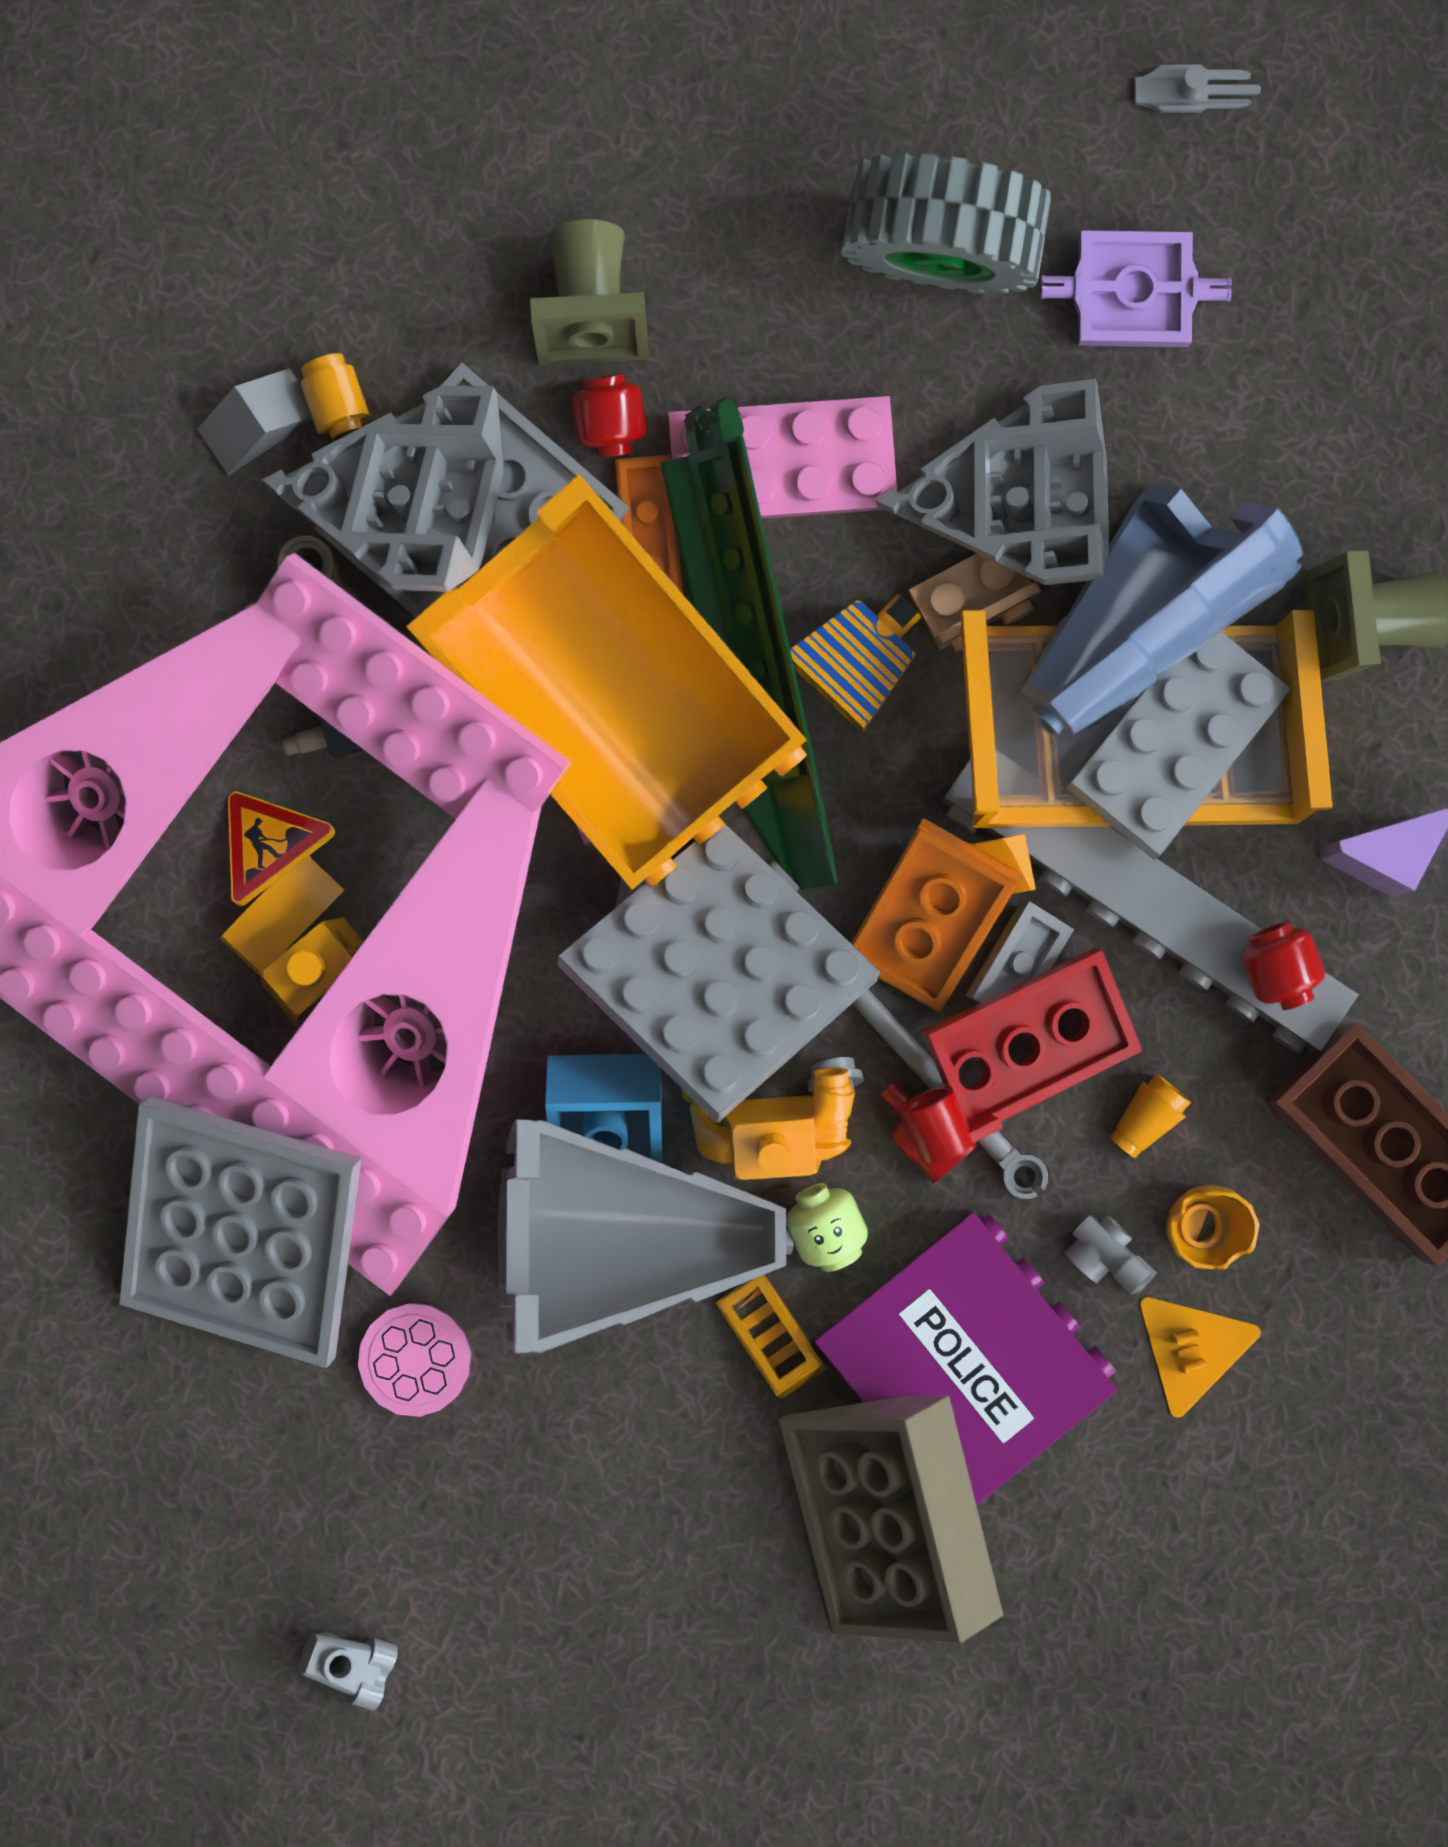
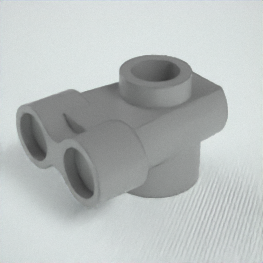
[1064,1215,1157,1296]
[298,1632,398,1711]

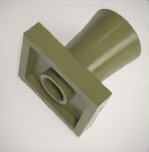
[530,219,649,365]
[1306,550,1448,681]

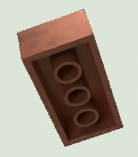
[1264,1022,1448,1266]

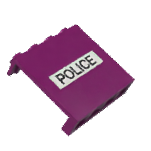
[813,1210,1118,1506]

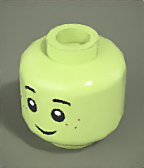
[786,1183,868,1272]

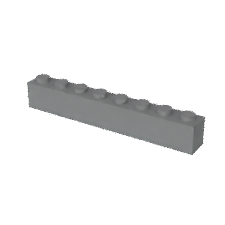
[941,750,1359,1054]

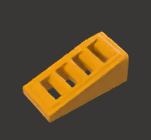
[715,1274,828,1399]

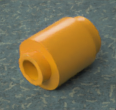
[300,353,370,442]

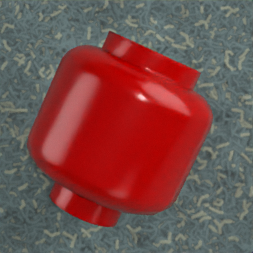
[570,374,647,458]
[1241,921,1325,1011]

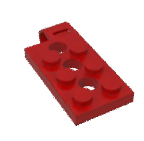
[900,948,1143,1163]

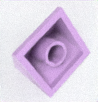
[1318,808,1448,897]

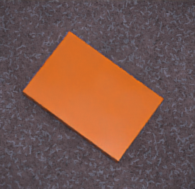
[851,818,1023,1013]

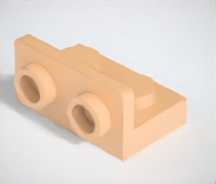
[908,553,1042,652]

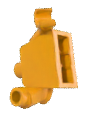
[682,1067,855,1180]

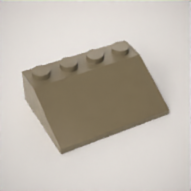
[779,1396,1003,1643]

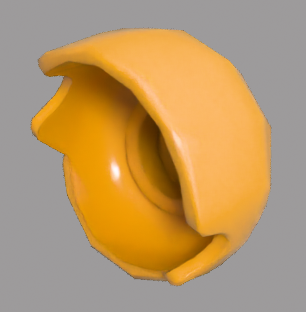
[1166,1184,1260,1270]

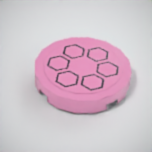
[358,1303,472,1417]

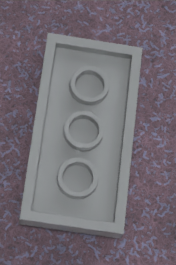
[1066,631,1291,860]

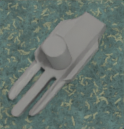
[1134,64,1261,113]

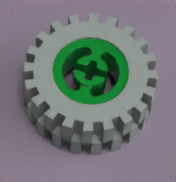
[841,153,1051,294]

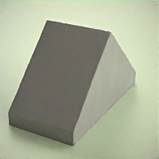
[197,368,313,476]

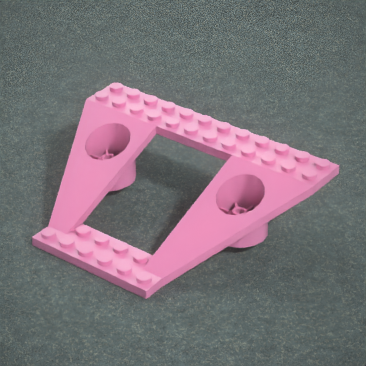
[0,553,571,1296]

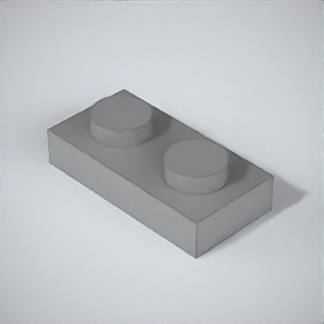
[965,899,1074,1004]

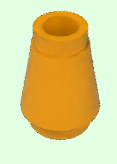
[1110,1073,1191,1159]

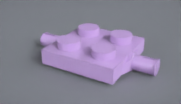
[1040,231,1232,347]

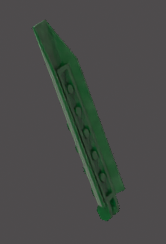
[660,398,839,891]

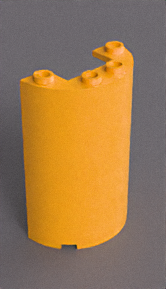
[406,474,807,889]

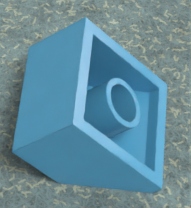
[545,1054,663,1164]

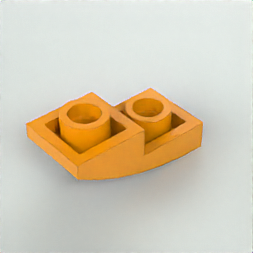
[220,856,344,976]

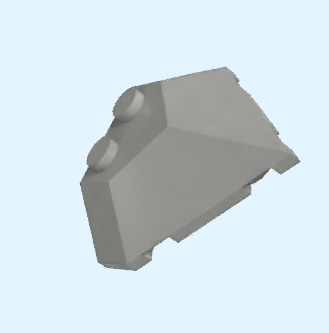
[875,379,1109,585]
[262,386,504,592]

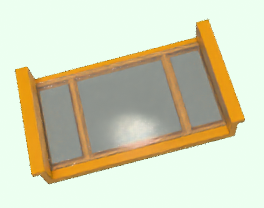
[960,610,1333,828]

